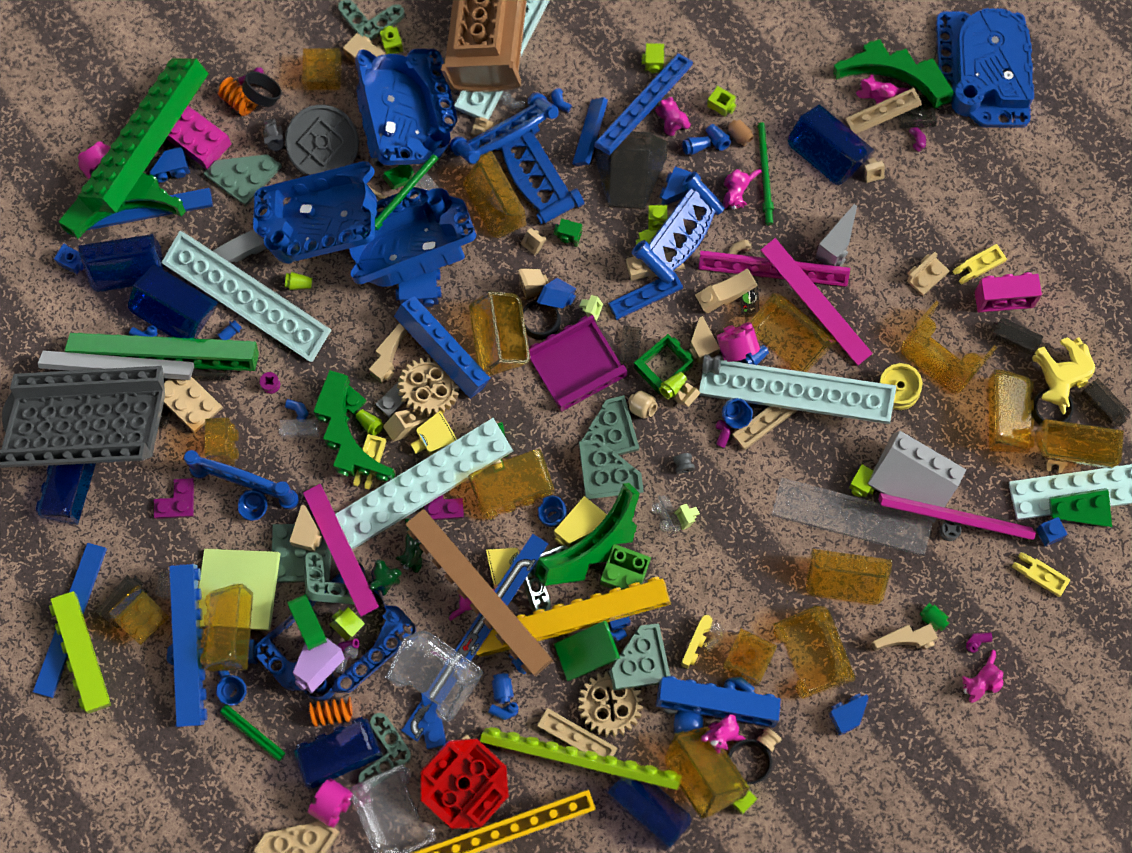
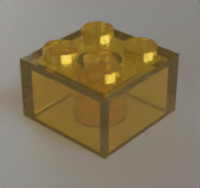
[302,48,342,90]
[205,418,239,465]
[108,585,169,645]
[723,629,777,686]

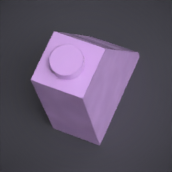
[293,638,345,693]

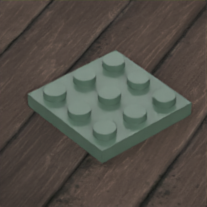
[272,524,331,583]

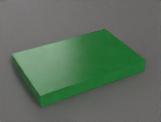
[554,621,620,681]

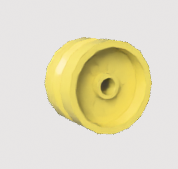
[879,363,923,410]

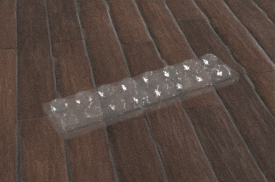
[771,477,933,556]

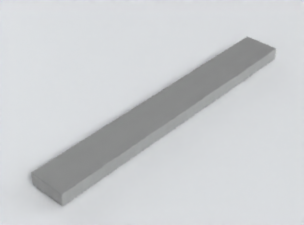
[38,351,194,380]

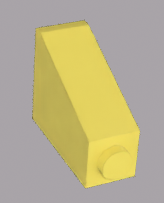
[554,496,607,547]

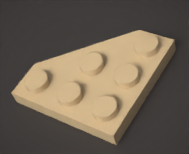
[254,821,340,853]

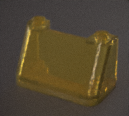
[750,293,836,372]
[773,606,855,699]

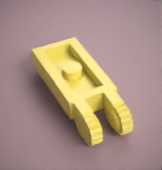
[953,244,1007,284]
[353,434,387,490]
[1012,552,1070,597]
[681,615,713,669]

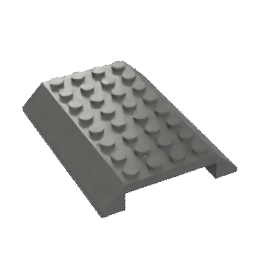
[0,366,165,468]

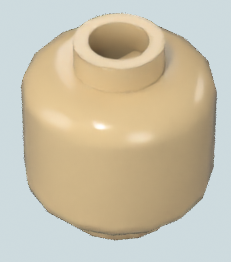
[628,391,658,419]

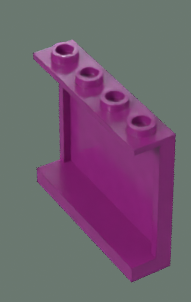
[527,315,627,412]

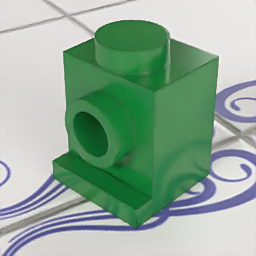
[554,218,583,247]

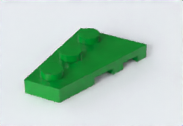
[1049,488,1112,527]

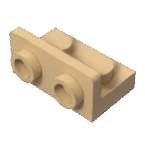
[907,252,950,296]

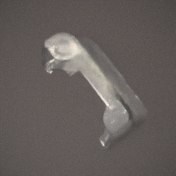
[386,631,483,722]
[350,764,436,853]

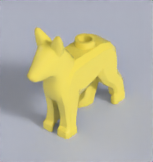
[1032,337,1095,414]

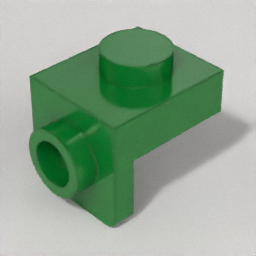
[382,165,414,190]

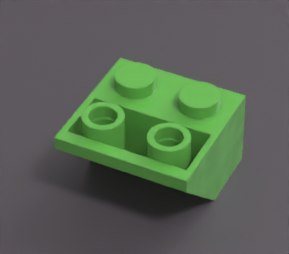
[600,544,651,590]

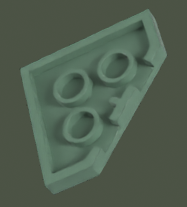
[204,154,282,206]
[579,395,640,456]
[579,439,644,499]
[609,623,670,690]

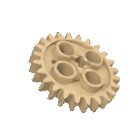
[397,358,460,417]
[578,672,643,737]

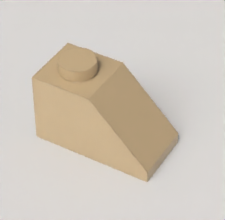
[518,269,549,299]
[689,316,720,363]
[383,408,429,441]
[289,505,322,552]

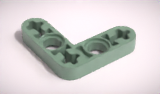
[338,0,404,41]
[523,545,569,612]
[303,552,354,604]
[359,713,411,788]

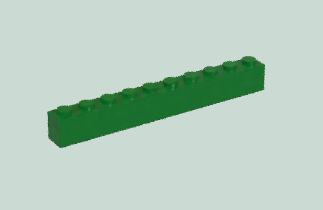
[65,333,259,371]

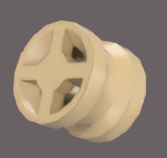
[756,727,782,753]

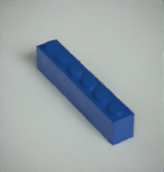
[394,296,491,398]
[656,676,781,728]

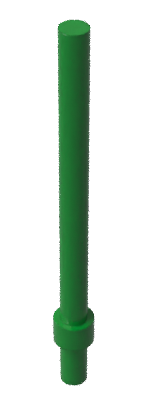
[758,122,774,225]
[362,154,438,237]

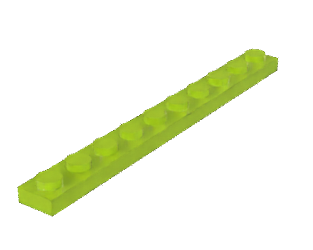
[480,727,682,790]

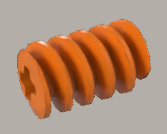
[218,77,257,116]
[309,697,353,727]

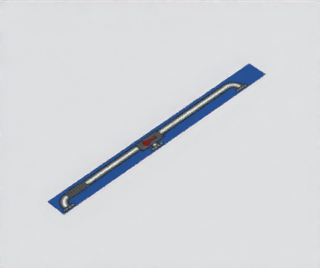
[402,534,548,741]

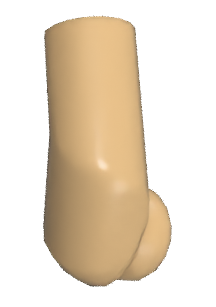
[728,239,752,255]

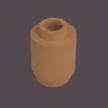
[727,119,754,147]

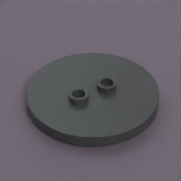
[285,105,359,176]

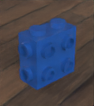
[395,269,442,307]

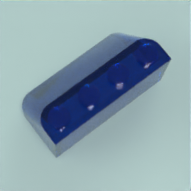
[788,104,875,185]
[79,234,164,292]
[128,264,218,339]
[36,463,96,525]
[293,717,384,790]
[607,777,691,851]

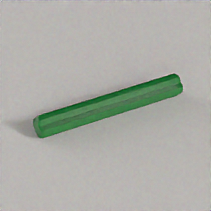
[220,705,286,761]

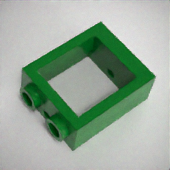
[634,334,694,395]

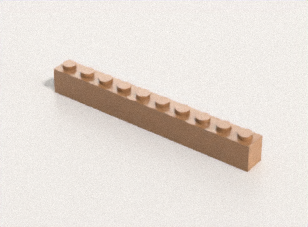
[406,509,553,677]

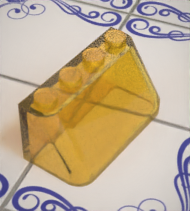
[463,151,526,238]
[469,291,530,376]
[988,369,1034,453]
[1035,419,1124,469]
[468,449,555,520]
[805,549,892,605]
[200,584,253,671]
[665,727,750,818]

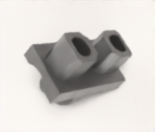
[263,118,283,151]

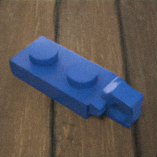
[419,691,446,750]

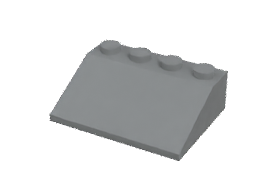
[868,431,966,523]

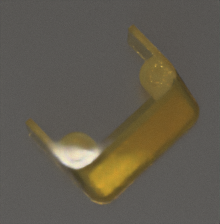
[900,300,997,394]

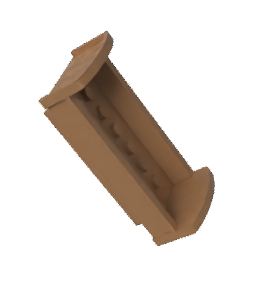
[441,0,527,92]

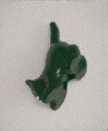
[395,518,423,573]
[369,559,402,596]

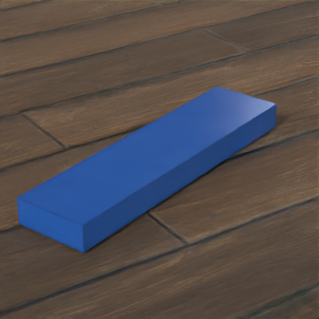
[572,97,608,166]
[608,271,683,320]

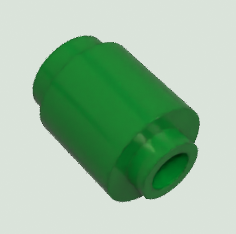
[919,603,949,632]

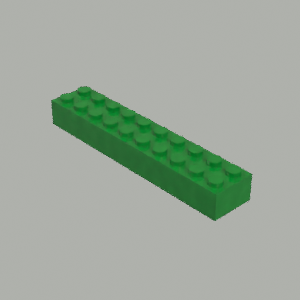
[78,58,209,213]

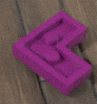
[154,478,194,519]
[424,495,464,520]

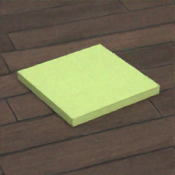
[199,549,281,631]

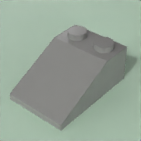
[815,204,857,267]

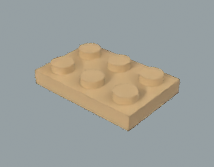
[163,377,222,434]

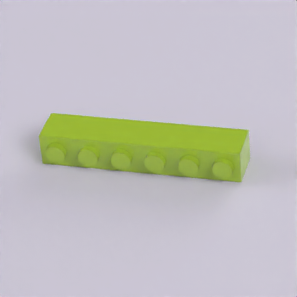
[49,591,112,714]

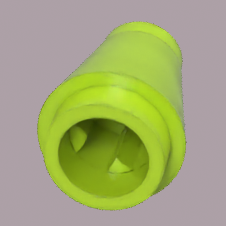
[285,272,312,290]
[659,372,687,399]
[356,409,384,436]

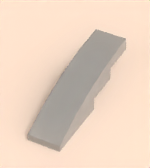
[213,229,267,263]

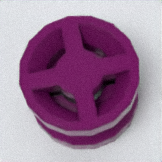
[260,372,281,394]

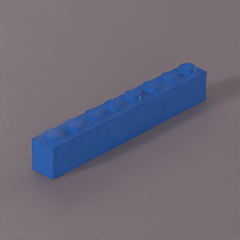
[169,564,207,727]

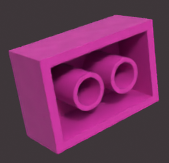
[166,106,231,170]
[974,272,1042,313]

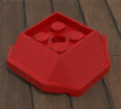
[420,738,509,828]

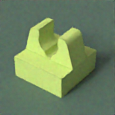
[579,295,603,321]
[674,504,700,530]

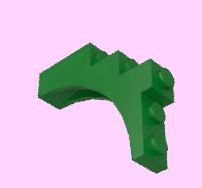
[833,39,953,108]
[59,173,186,239]
[313,370,395,482]
[535,483,640,586]

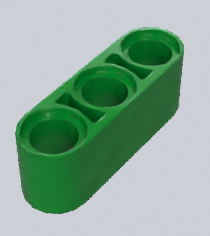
[287,594,327,650]

